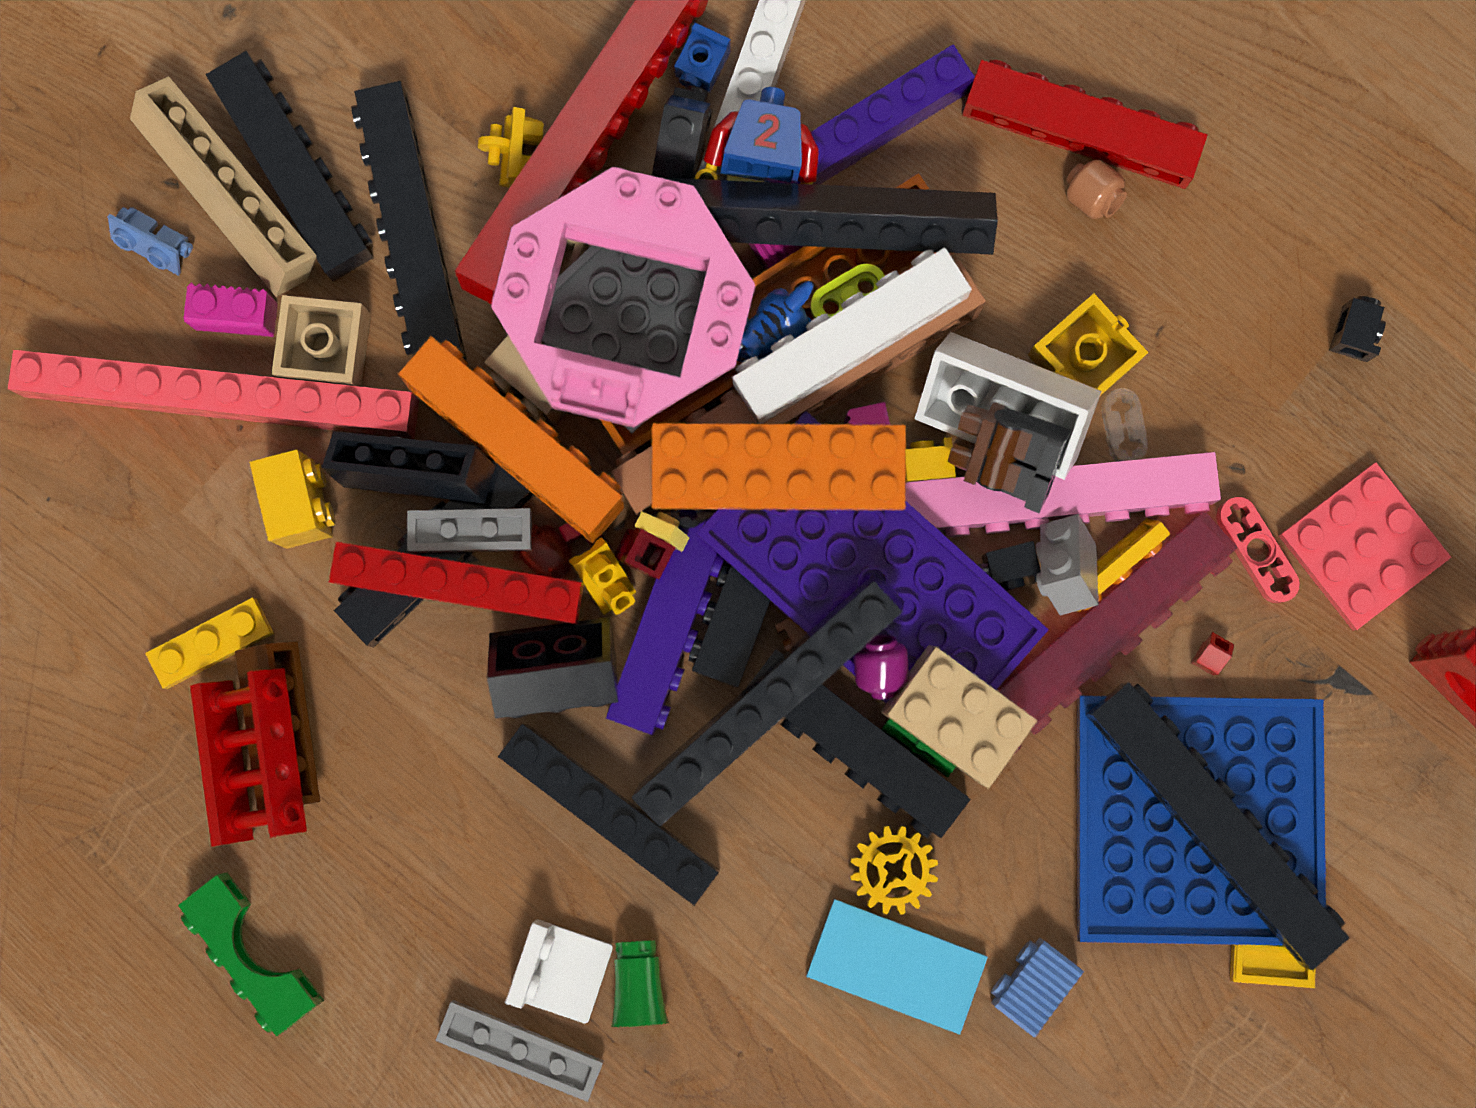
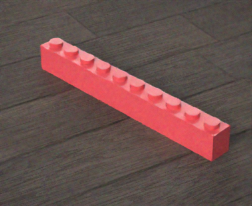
[8,350,419,439]

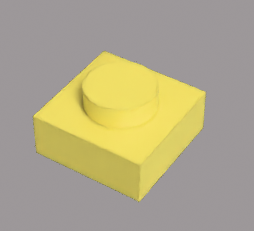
[634,512,689,552]

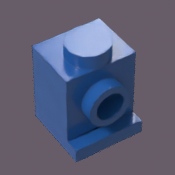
[674,22,731,93]

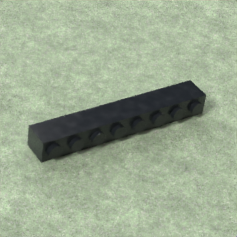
[351,80,469,368]
[669,178,998,255]
[631,571,904,827]
[1085,682,1350,971]

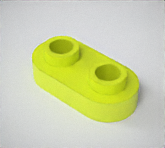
[810,264,885,319]

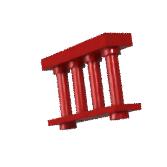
[190,668,307,847]

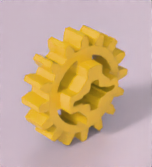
[850,825,938,915]

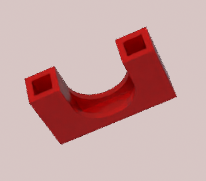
[1409,626,1476,728]

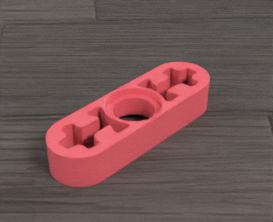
[1216,497,1300,603]

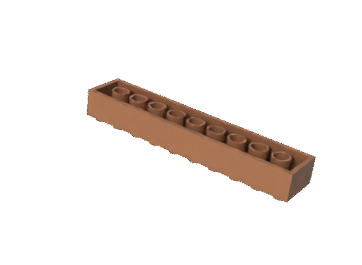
[610,261,986,518]

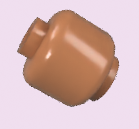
[1066,160,1127,219]

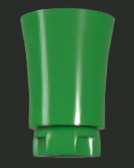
[611,940,669,1027]

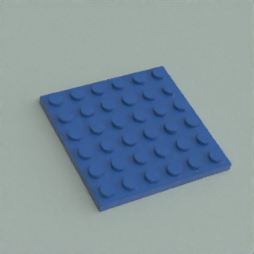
[1077,696,1326,945]

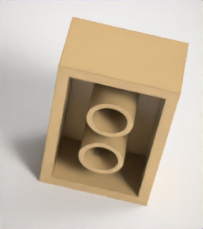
[881,645,1037,789]

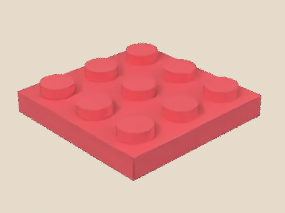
[1278,462,1452,631]

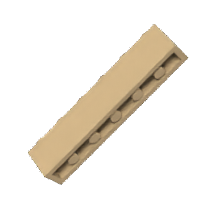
[130,76,317,297]

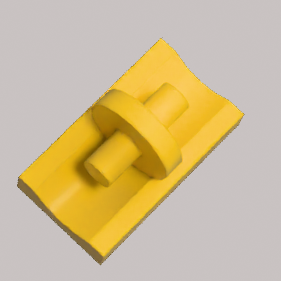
[478,107,544,188]
[568,537,636,615]

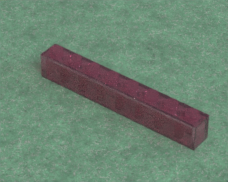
[997,511,1238,755]

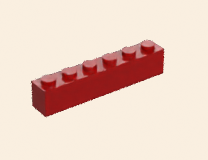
[962,60,1208,189]
[329,542,584,624]

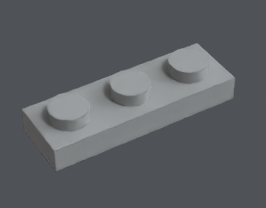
[407,508,532,553]

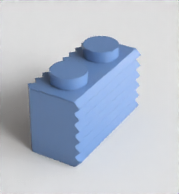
[991,938,1084,1037]

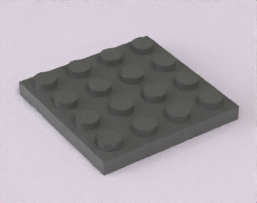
[542,245,749,434]

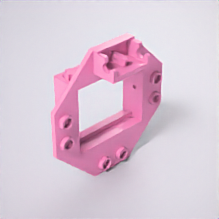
[491,167,755,428]

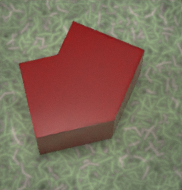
[1191,632,1234,676]

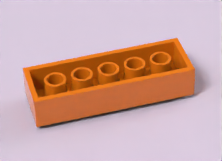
[398,337,625,544]
[652,423,906,511]

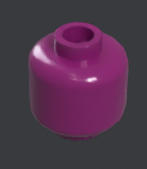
[854,635,909,699]

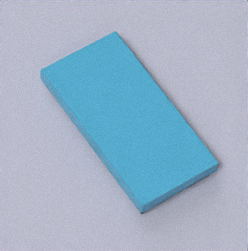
[806,899,988,1035]

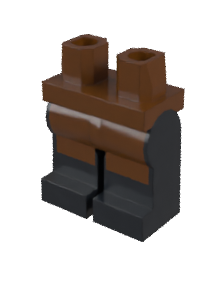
[947,402,1072,513]

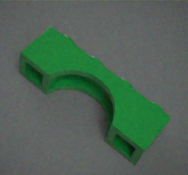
[178,872,324,1037]

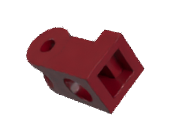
[614,528,676,579]

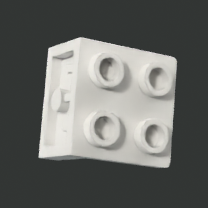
[506,919,613,1023]

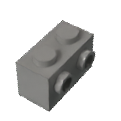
[1036,514,1099,615]

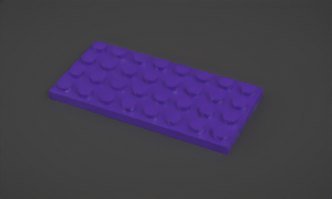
[696,411,1049,703]

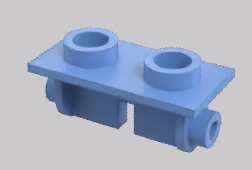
[108,207,193,276]

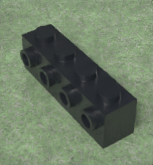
[321,431,495,503]

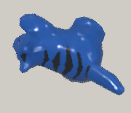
[737,281,813,363]

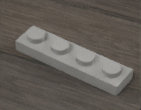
[435,1000,604,1102]

